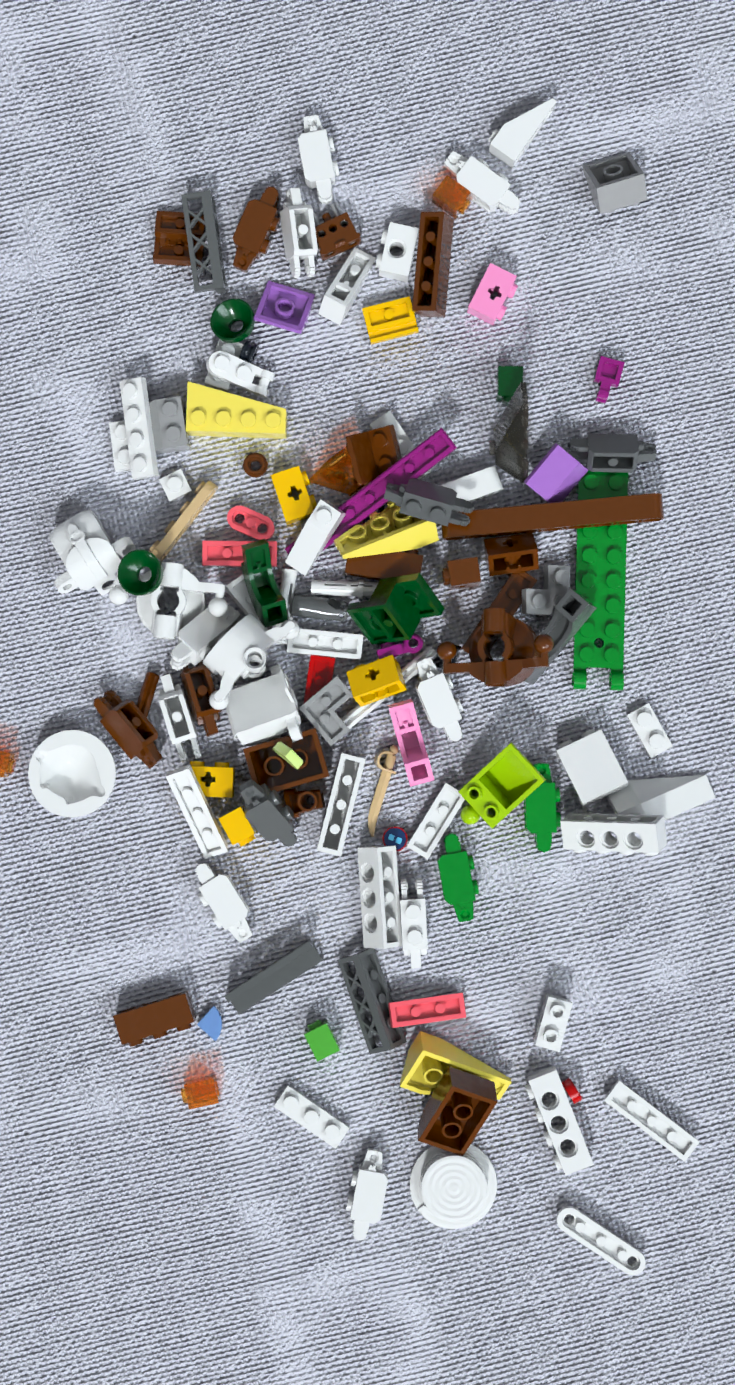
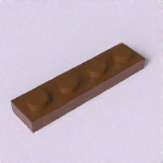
[461,571,537,654]

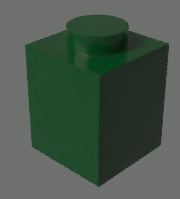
[496,366,523,404]

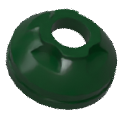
[210,299,255,343]
[118,549,163,596]

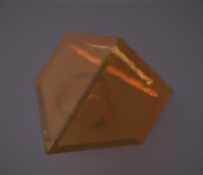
[309,447,367,496]

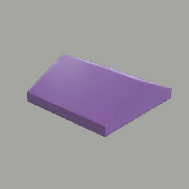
[254,280,315,334]
[524,443,588,503]

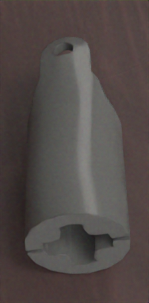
[291,593,349,621]

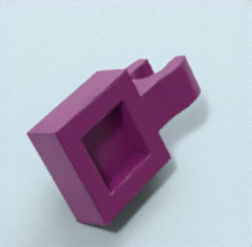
[593,356,625,404]

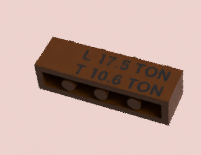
[412,212,454,317]

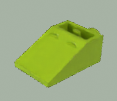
[458,742,546,828]

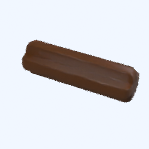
[136,672,159,718]

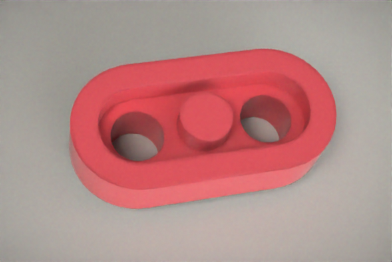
[227,505,275,541]

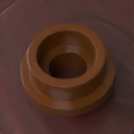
[243,453,268,478]

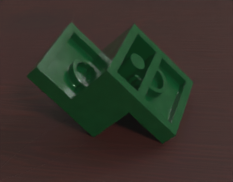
[346,573,445,645]

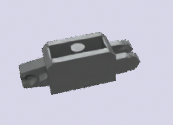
[568,433,657,473]
[384,478,474,527]
[239,779,297,847]

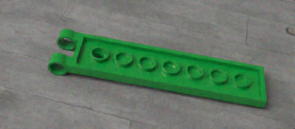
[572,470,628,691]

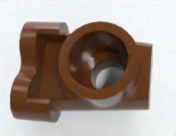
[283,788,325,819]

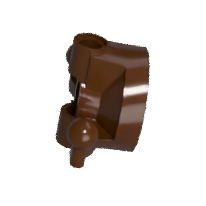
[437,608,554,687]

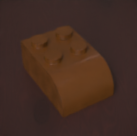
[243,728,330,792]
[418,1066,498,1156]

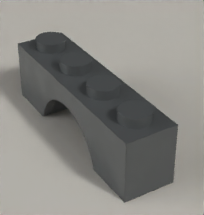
[524,588,597,685]

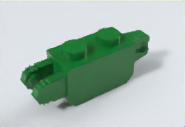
[524,763,561,853]
[437,833,479,922]

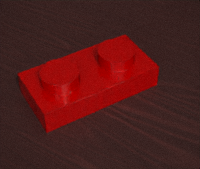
[303,655,335,704]

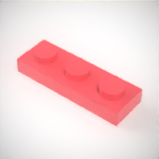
[202,540,277,567]
[388,992,466,1028]

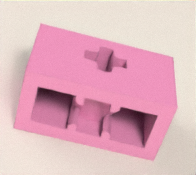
[467,263,518,325]

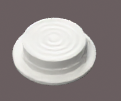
[28,730,116,817]
[410,1144,497,1229]

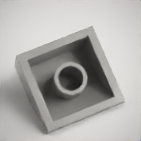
[582,152,648,214]
[149,396,190,455]

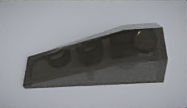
[489,382,528,483]

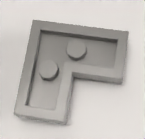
[522,565,570,615]
[299,676,353,746]

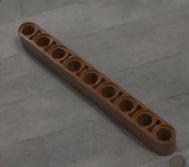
[441,493,664,540]

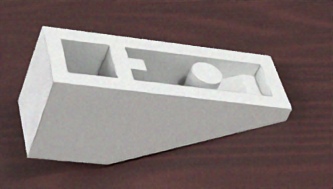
[488,98,557,168]
[318,247,376,325]
[285,499,346,576]

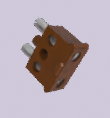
[313,202,361,260]

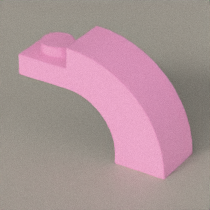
[388,699,434,787]

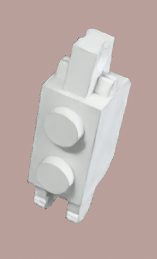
[298,115,339,205]
[444,151,521,215]
[280,188,318,278]
[170,605,240,671]
[415,657,463,742]
[158,674,202,763]
[195,862,253,943]
[400,878,428,969]
[346,1148,388,1241]

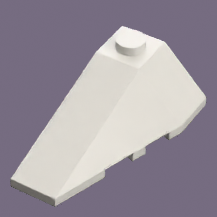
[607,775,716,834]

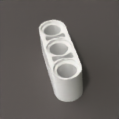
[440,466,504,503]

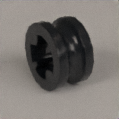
[240,340,259,364]

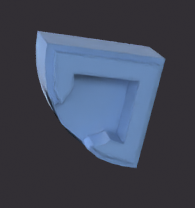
[197,1005,222,1041]

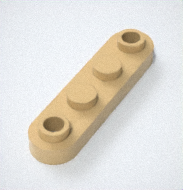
[149,480,218,562]

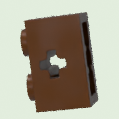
[484,532,539,576]
[442,557,481,591]

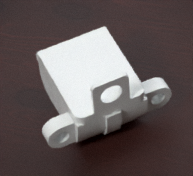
[48,509,136,595]
[225,664,303,746]

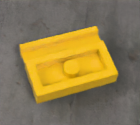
[362,296,419,345]

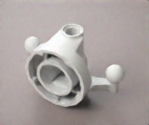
[109,562,228,640]
[203,613,300,710]

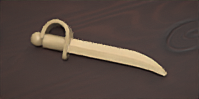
[368,745,398,837]

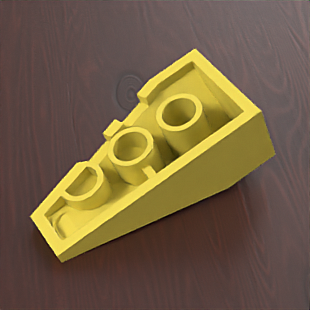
[334,501,439,559]
[399,1031,512,1100]

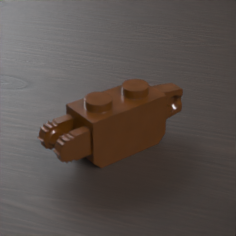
[233,186,281,273]
[180,660,221,737]
[93,689,163,769]

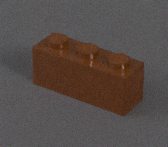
[345,550,423,581]
[113,991,196,1047]

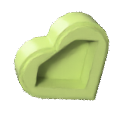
[272,742,303,770]

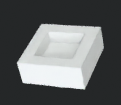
[159,469,192,503]

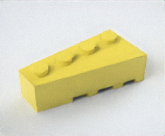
[186,381,287,439]

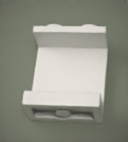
[556,729,628,808]

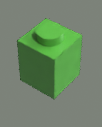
[304,1019,340,1062]

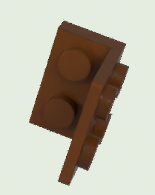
[346,424,402,485]

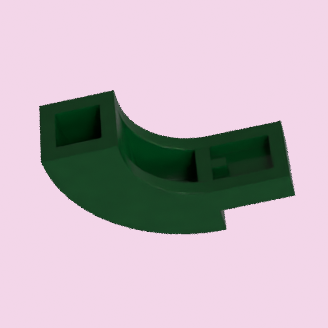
[241,539,288,627]

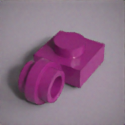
[376,634,423,659]

